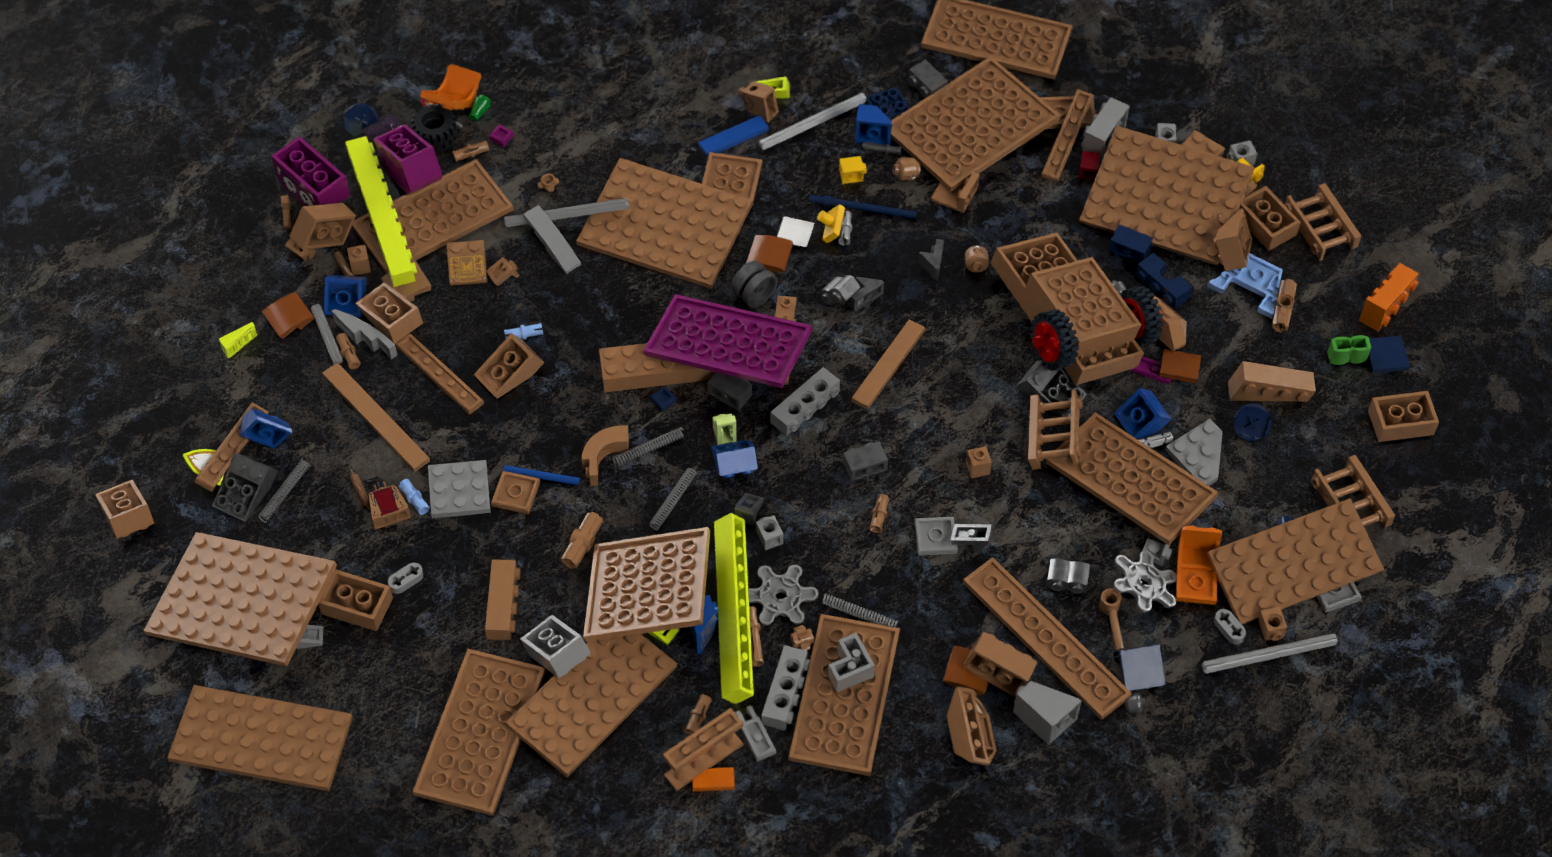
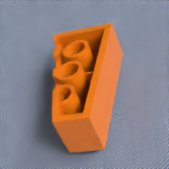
[1359,263,1419,332]

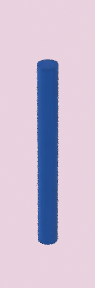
[503,465,581,485]

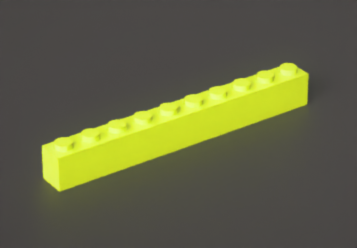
[346,136,417,287]
[714,513,754,704]

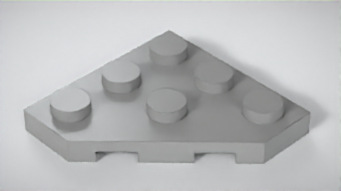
[1165,419,1222,486]

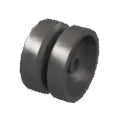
[731,260,778,308]

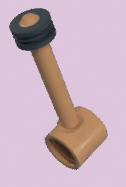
[1099,588,1125,663]

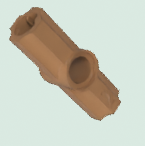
[1271,279,1297,333]
[561,512,603,569]

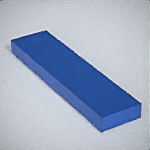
[698,115,769,158]

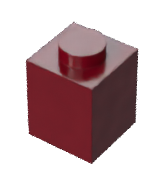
[1078,151,1100,181]

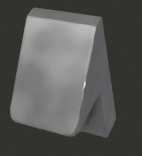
[919,239,944,280]
[850,277,884,311]
[734,493,764,525]
[951,524,993,553]

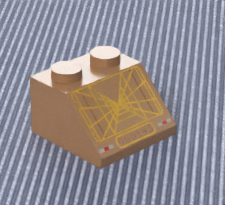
[447,240,487,286]

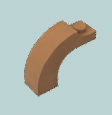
[582,425,629,486]

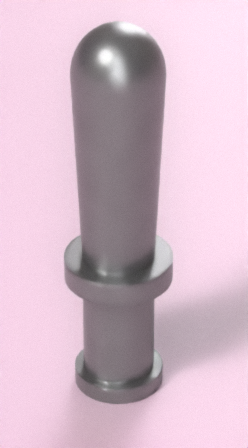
[862,142,902,155]

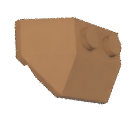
[1153,296,1187,351]
[947,687,997,765]

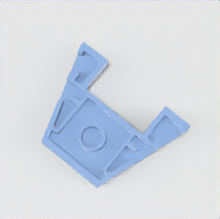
[1208,254,1283,319]

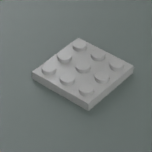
[428,460,491,518]

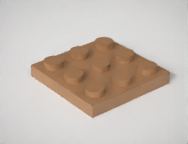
[702,152,762,206]

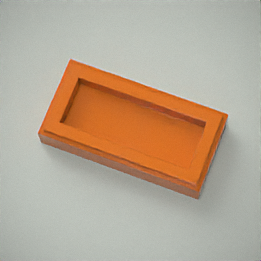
[693,767,735,791]

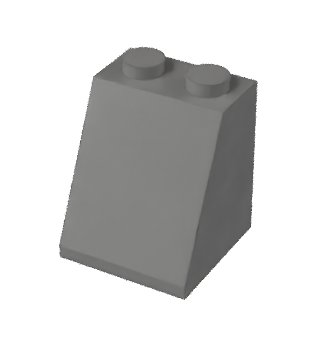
[1013,681,1081,745]

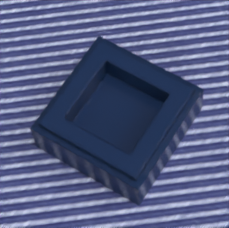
[650,386,677,412]

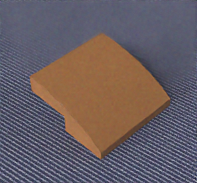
[381,260,431,302]

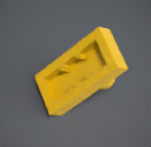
[817,204,845,243]

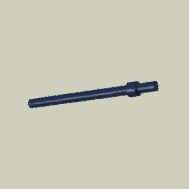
[809,195,917,219]

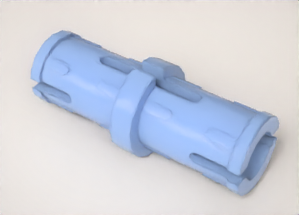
[504,323,543,340]
[398,479,430,515]

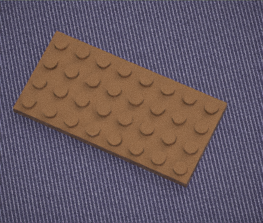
[921,0,1073,80]
[351,159,514,274]
[1046,412,1218,545]
[1206,498,1384,625]
[789,614,900,776]
[506,634,677,777]
[413,649,546,816]
[168,685,353,791]

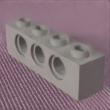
[770,367,840,436]
[762,645,810,731]

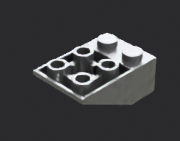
[1016,360,1087,417]
[212,453,278,522]

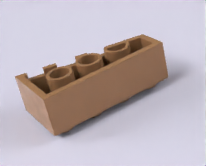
[1228,361,1316,402]

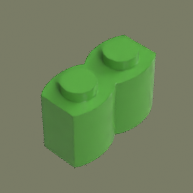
[1327,335,1371,365]

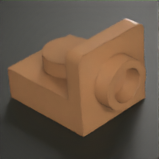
[486,257,519,286]

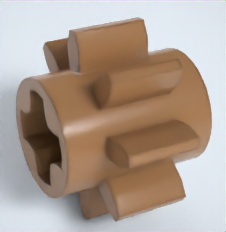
[790,625,814,651]

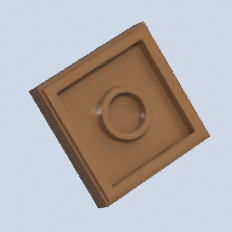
[491,471,540,514]

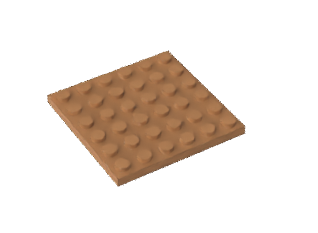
[583,527,710,642]

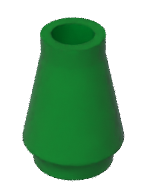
[468,95,491,122]

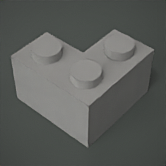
[828,633,875,692]

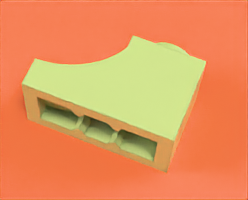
[713,414,736,445]

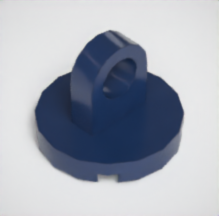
[343,103,379,138]
[1233,404,1272,441]

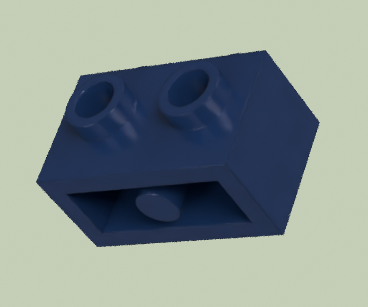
[1109,224,1153,263]

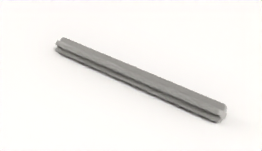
[759,93,867,150]
[504,198,629,227]
[1202,633,1338,673]

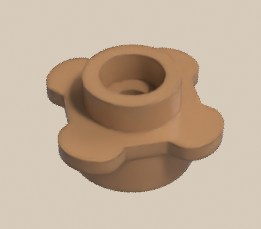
[538,174,559,192]

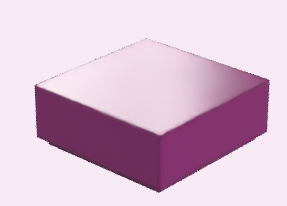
[489,124,514,147]

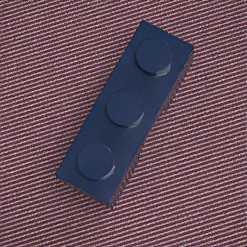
[1135,253,1193,309]

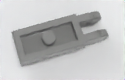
[735,706,776,762]

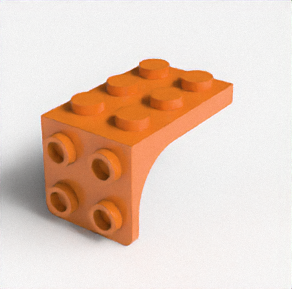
[420,64,481,110]
[1176,526,1222,605]

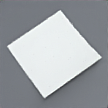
[777,216,814,247]

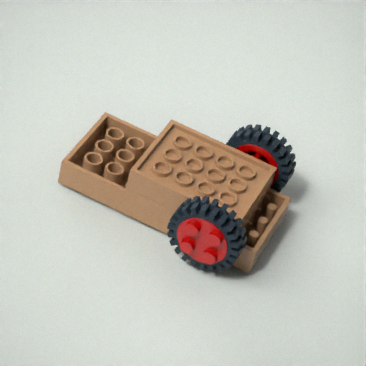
[991,233,1164,385]

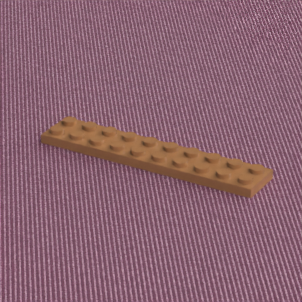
[963,557,1132,720]

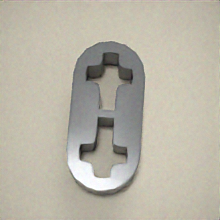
[388,563,423,594]
[1214,609,1246,644]

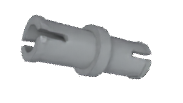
[838,211,852,246]

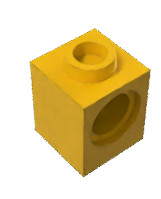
[839,156,867,184]

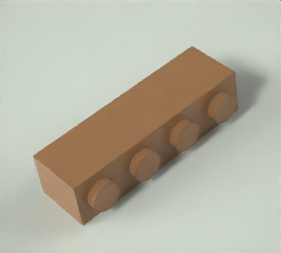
[485,560,520,640]

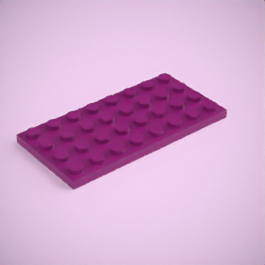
[643,294,812,388]

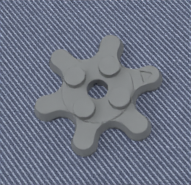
[1114,551,1177,613]
[748,565,818,626]

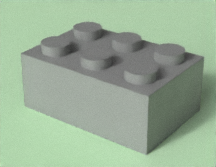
[1081,97,1129,164]
[520,615,591,678]

